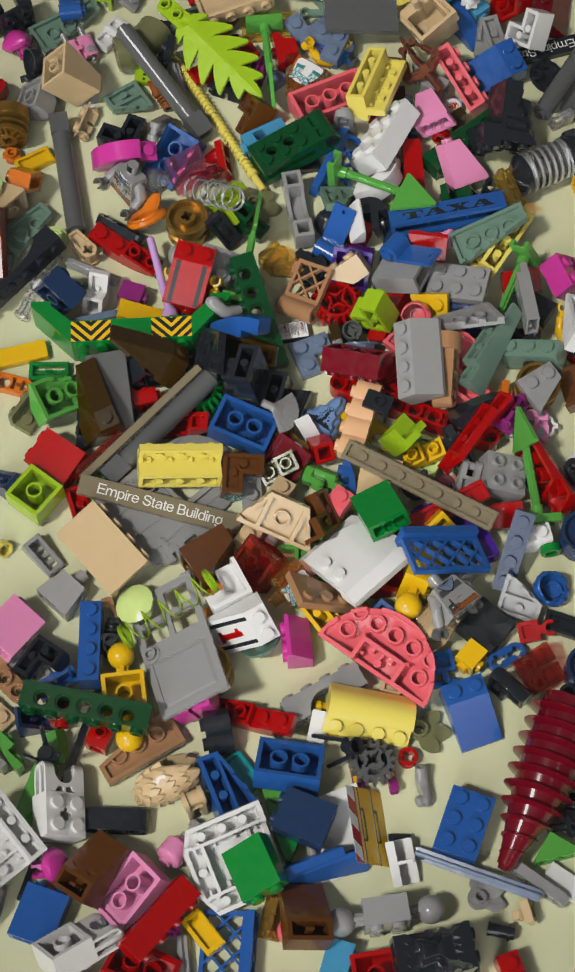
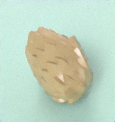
[412,600,462,653]
[132,753,200,807]

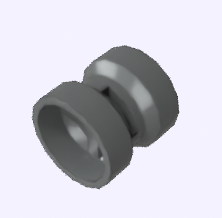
[341,320,362,343]

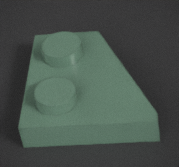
[103,80,154,114]
[319,186,355,212]

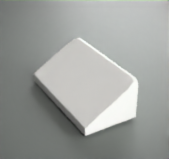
[349,199,366,244]

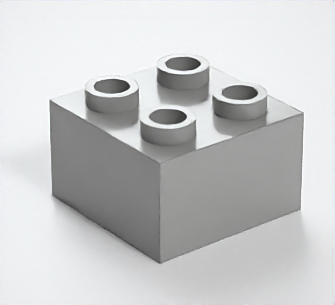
[478,450,526,502]

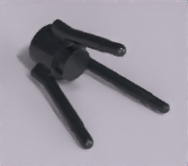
[22,724,61,764]
[311,734,363,769]

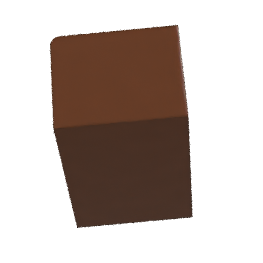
[558,364,575,414]

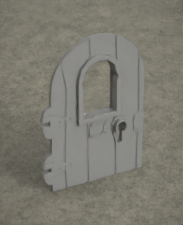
[95,435,236,567]

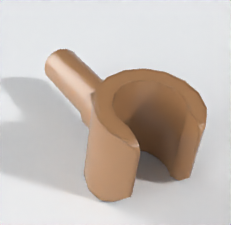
[101,597,123,623]

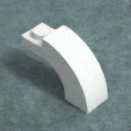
[353,156,403,200]

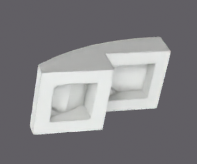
[93,16,129,53]

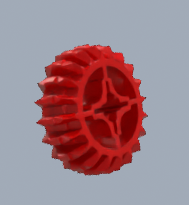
[311,280,362,327]

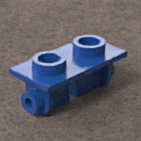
[38,663,77,703]

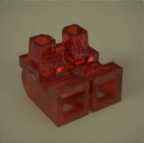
[511,642,567,697]

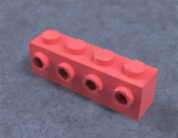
[438,42,489,118]

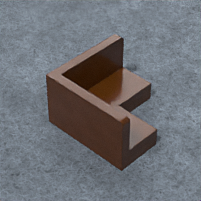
[235,91,277,135]
[220,452,265,498]
[303,488,343,545]

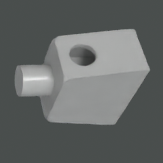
[37,569,89,622]

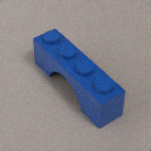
[77,601,104,690]

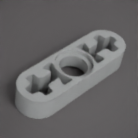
[510,861,570,908]

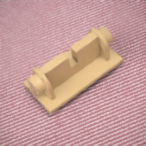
[71,101,99,142]

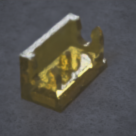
[493,165,527,207]

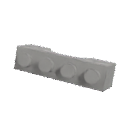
[281,169,315,249]
[280,661,368,730]

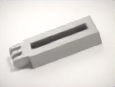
[515,262,540,334]

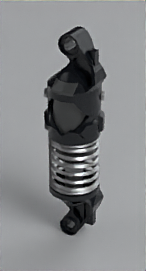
[481,128,575,203]

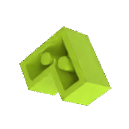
[350,288,400,333]

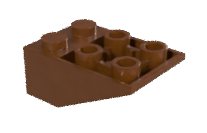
[53,830,130,910]
[278,884,334,950]

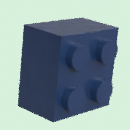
[33,266,87,315]

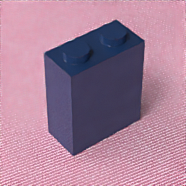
[269,786,338,852]

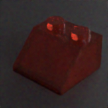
[229,534,290,594]

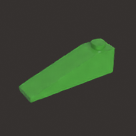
[28,376,78,427]

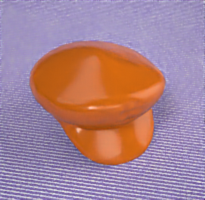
[127,193,168,230]

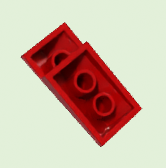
[514,436,575,517]

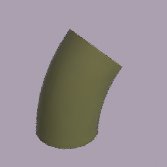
[112,16,172,72]

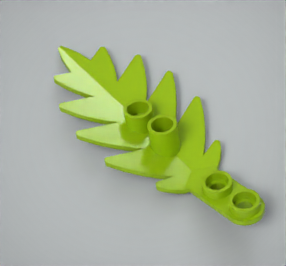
[157,0,264,100]

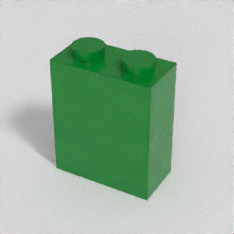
[350,479,411,542]
[221,832,290,906]

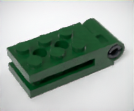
[247,109,341,186]

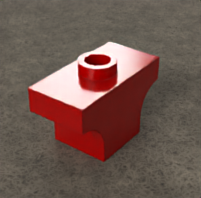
[271,32,299,73]

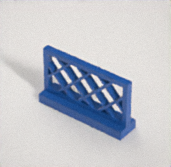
[309,126,361,207]
[394,525,491,575]
[198,910,259,972]

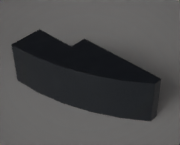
[446,391,499,431]

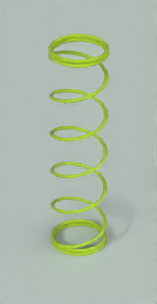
[117,569,219,649]

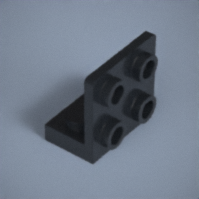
[0,0,36,39]

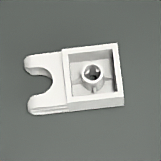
[32,761,86,844]
[31,913,124,972]

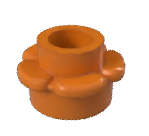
[2,147,21,165]

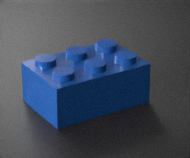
[207,394,278,455]
[252,736,325,797]
[432,785,496,865]

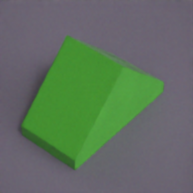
[533,831,575,868]

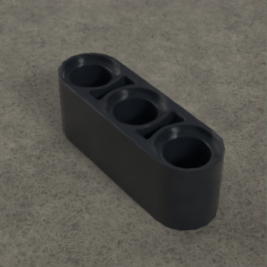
[85,807,149,835]

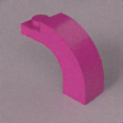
[91,139,158,171]

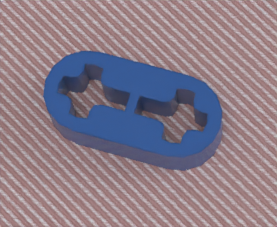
[487,642,526,671]

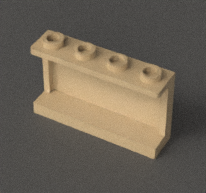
[194,0,275,23]
[56,500,151,598]

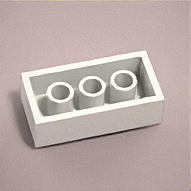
[349,98,421,176]

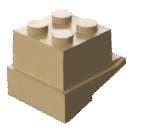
[398,0,459,48]

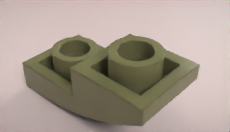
[261,450,300,486]

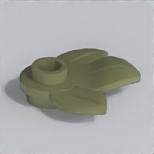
[246,190,282,224]
[410,711,452,753]

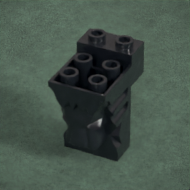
[468,79,536,156]
[221,343,293,413]
[389,920,481,972]

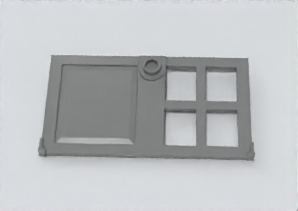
[132,570,231,722]

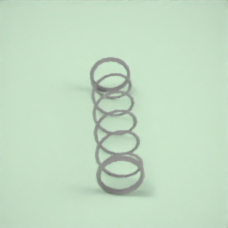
[183,177,245,211]

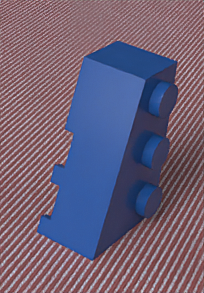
[194,751,262,817]

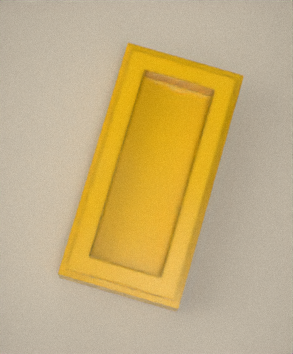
[14,146,56,171]
[181,907,226,957]

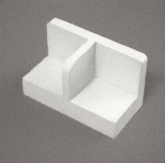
[385,837,420,888]

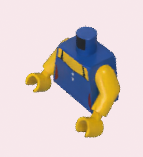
[301,34,357,69]

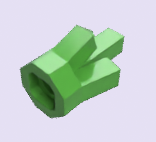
[302,464,344,493]

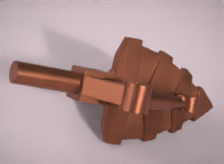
[398,36,444,94]

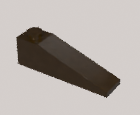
[110,324,189,389]
[208,327,279,367]
[76,357,125,446]

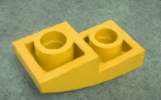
[402,436,448,469]

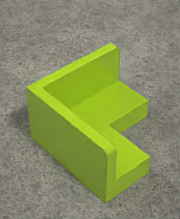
[206,182,246,225]
[378,413,427,458]

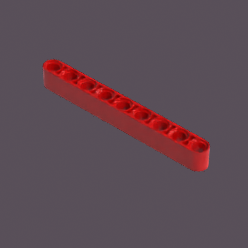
[330,374,500,452]

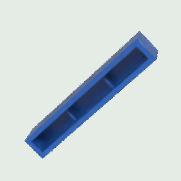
[388,190,507,238]

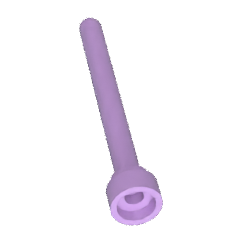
[147,236,179,316]

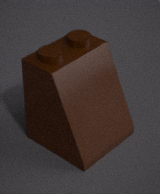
[179,523,235,597]

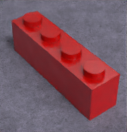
[115,875,201,964]

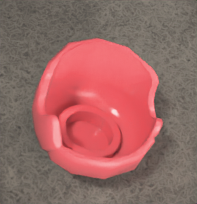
[400,301,431,320]

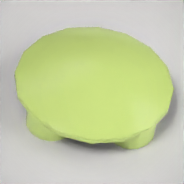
[116,584,154,624]

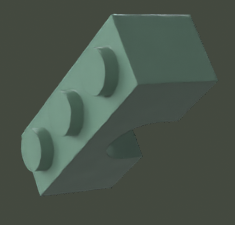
[501,339,567,370]

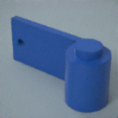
[58,0,86,22]
[312,202,357,264]
[380,231,443,267]

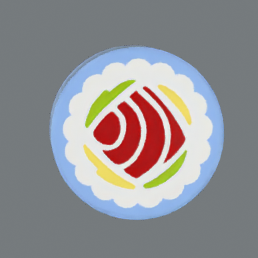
[444,98,462,113]

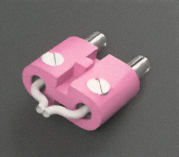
[60,26,100,64]
[510,409,558,443]

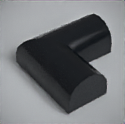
[13,634,70,680]
[487,667,533,709]

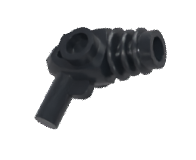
[101,617,121,659]
[547,793,575,838]

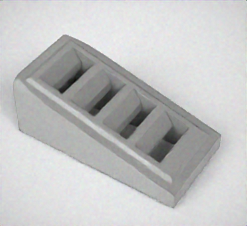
[21,533,65,578]

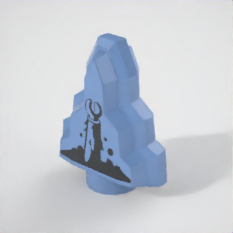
[304,396,346,439]

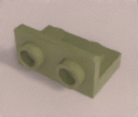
[8,389,38,437]

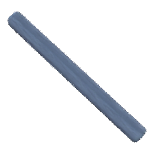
[414,846,543,902]

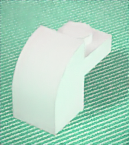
[82,268,111,315]

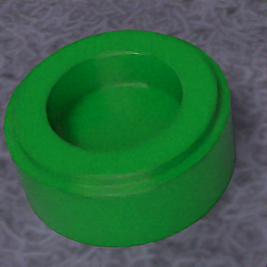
[539,542,562,558]

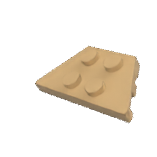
[236,489,311,552]

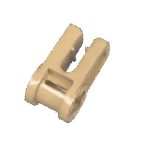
[67,229,99,266]
[179,785,208,821]

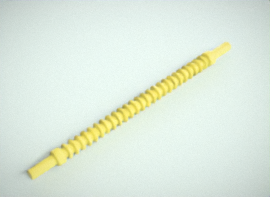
[170,53,267,192]

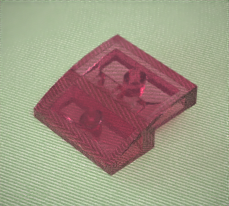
[164,143,207,195]

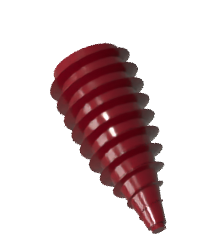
[497,689,575,873]

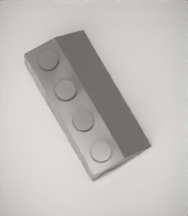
[393,318,446,405]

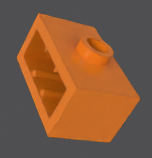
[5,166,44,193]

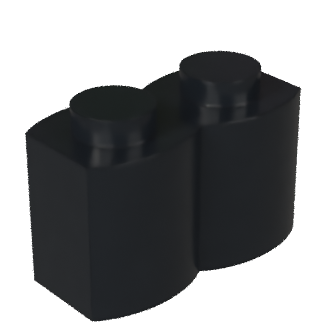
[199,707,236,755]

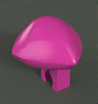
[2,30,33,61]
[31,847,68,884]

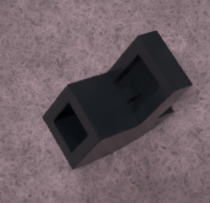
[359,197,389,238]
[295,248,327,294]

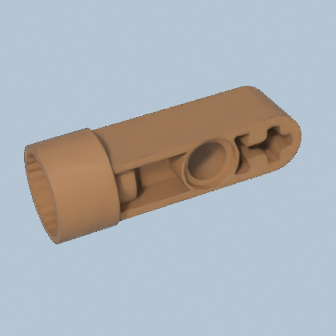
[432,330,463,408]

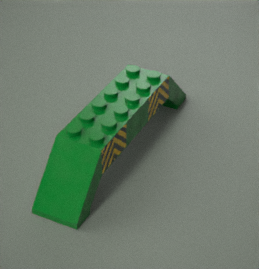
[31,292,231,362]

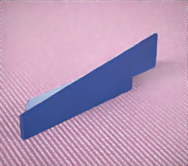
[283,845,369,884]

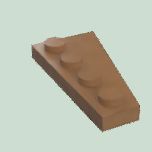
[285,570,370,614]
[99,711,186,787]

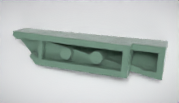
[458,303,522,396]

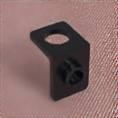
[362,389,395,424]

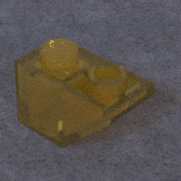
[258,241,301,279]

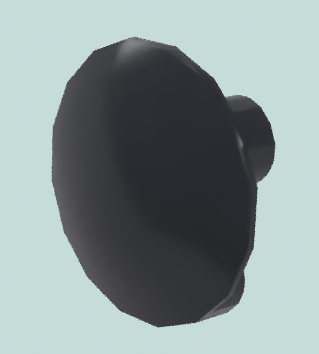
[530,57,560,92]

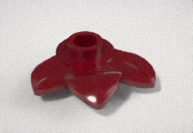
[189,165,222,180]

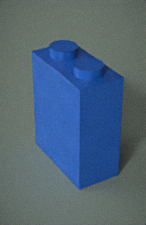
[7,881,72,945]

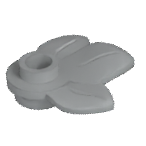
[467,879,507,912]

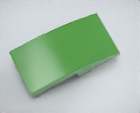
[0,731,26,777]

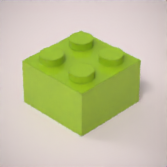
[5,463,66,526]

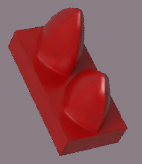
[202,139,235,182]

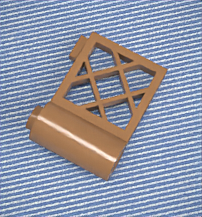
[275,258,335,325]

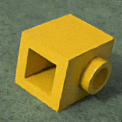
[454,638,488,676]

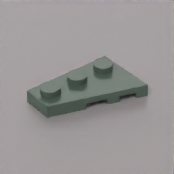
[6,202,53,260]

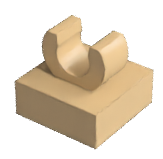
[511,899,539,926]

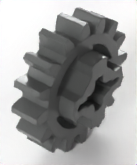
[348,739,396,787]

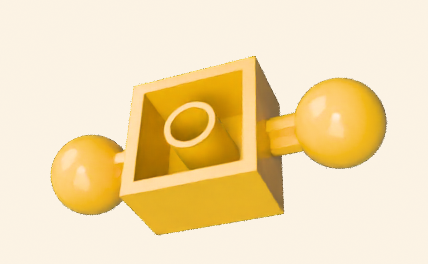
[394,546,443,620]
[100,642,148,752]

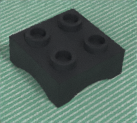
[455,596,516,658]

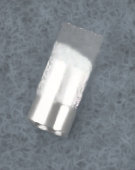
[548,108,575,132]

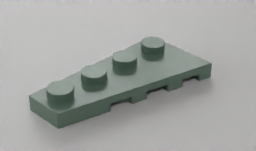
[28,0,101,56]
[448,202,529,265]

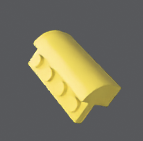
[345,47,407,121]
[457,208,535,280]
[137,442,223,488]
[322,682,417,747]

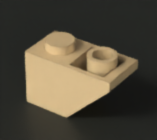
[324,250,372,284]

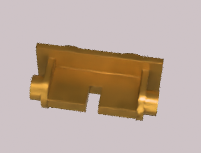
[257,893,281,943]

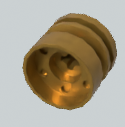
[0,100,30,150]

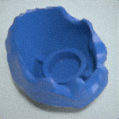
[533,571,570,607]

